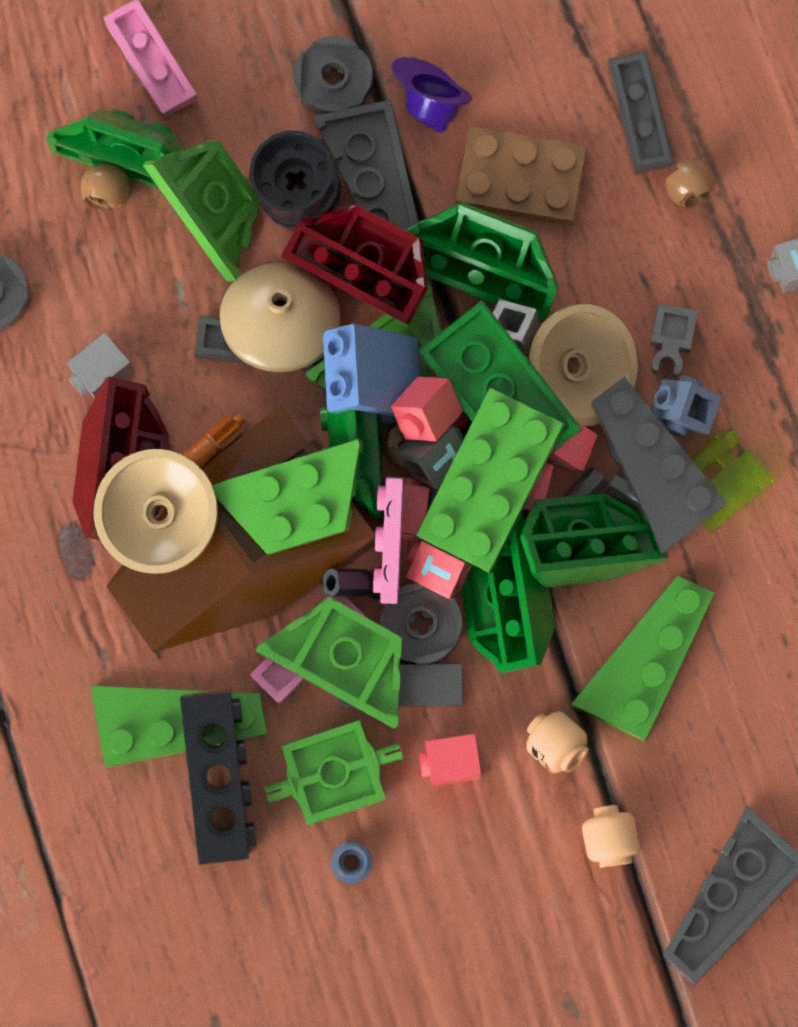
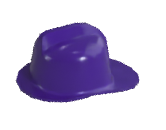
[392,57,472,132]

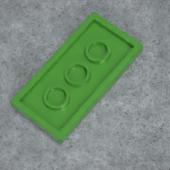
[416,388,565,574]

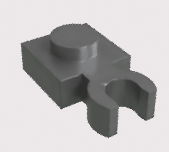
[650,303,698,378]

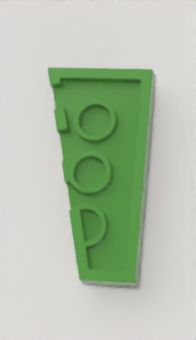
[571,575,714,742]
[90,686,268,768]

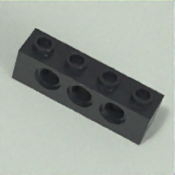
[180,689,257,865]

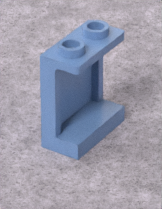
[323,324,420,425]

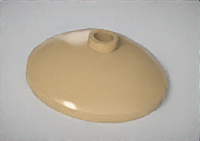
[220,263,340,372]
[529,304,638,426]
[94,449,218,574]

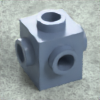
[652,375,722,437]

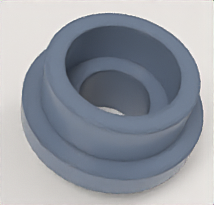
[331,842,372,884]

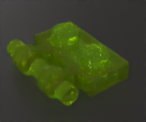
[692,428,775,533]

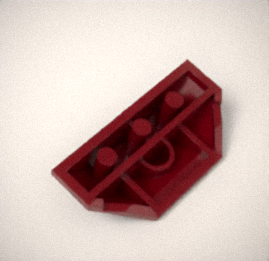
[281,205,428,325]
[72,376,169,541]

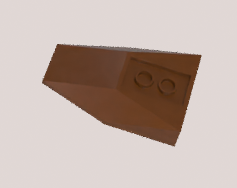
[106,405,376,653]

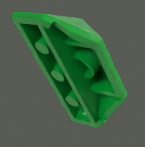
[46,109,182,189]
[407,201,559,323]
[320,398,385,518]
[520,493,669,588]
[461,514,555,673]

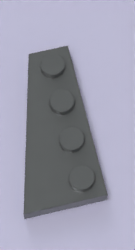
[313,100,418,231]
[591,377,727,555]
[663,806,798,986]

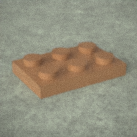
[455,126,586,226]

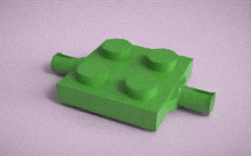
[264,720,403,826]

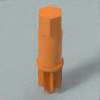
[181,413,246,469]

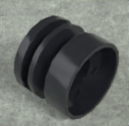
[249,130,342,230]

